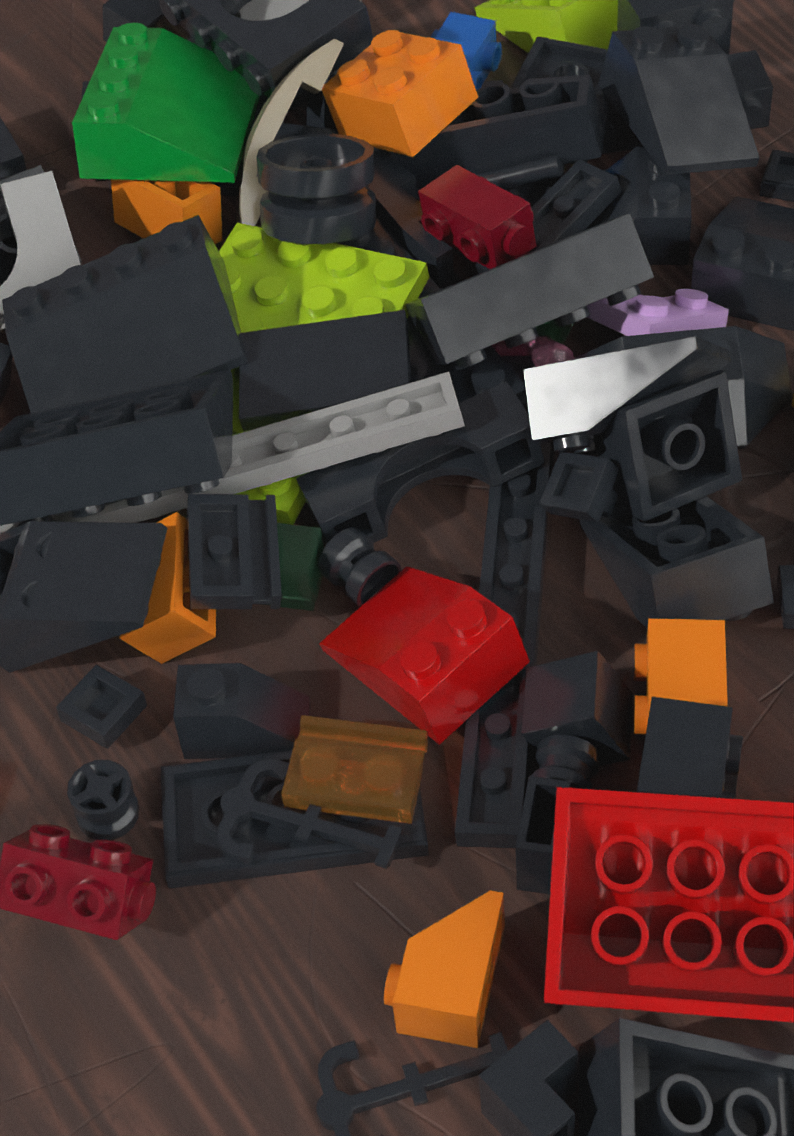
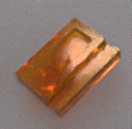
[282,715,428,824]

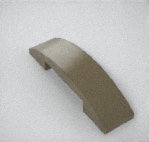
[236,39,344,226]

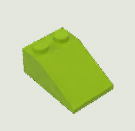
[475,0,618,53]

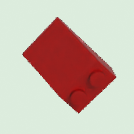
[319,566,530,745]

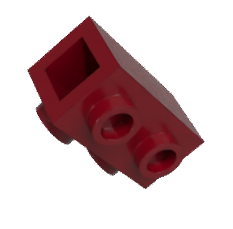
[418,165,536,269]
[0,824,156,940]

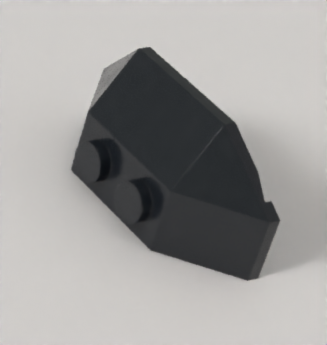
[571,326,792,449]

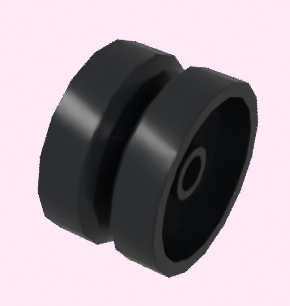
[256,134,376,244]

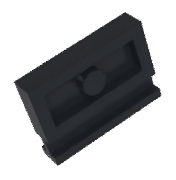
[187,494,282,609]

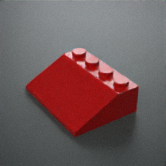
[544,787,794,1023]

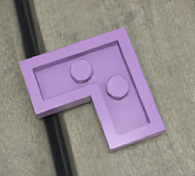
[587,289,729,336]

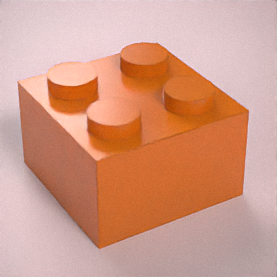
[322,30,478,157]

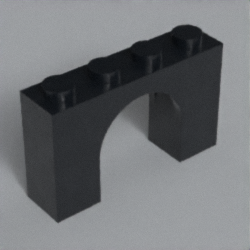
[159,0,373,98]

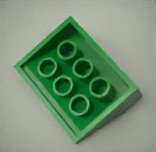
[72,23,260,183]

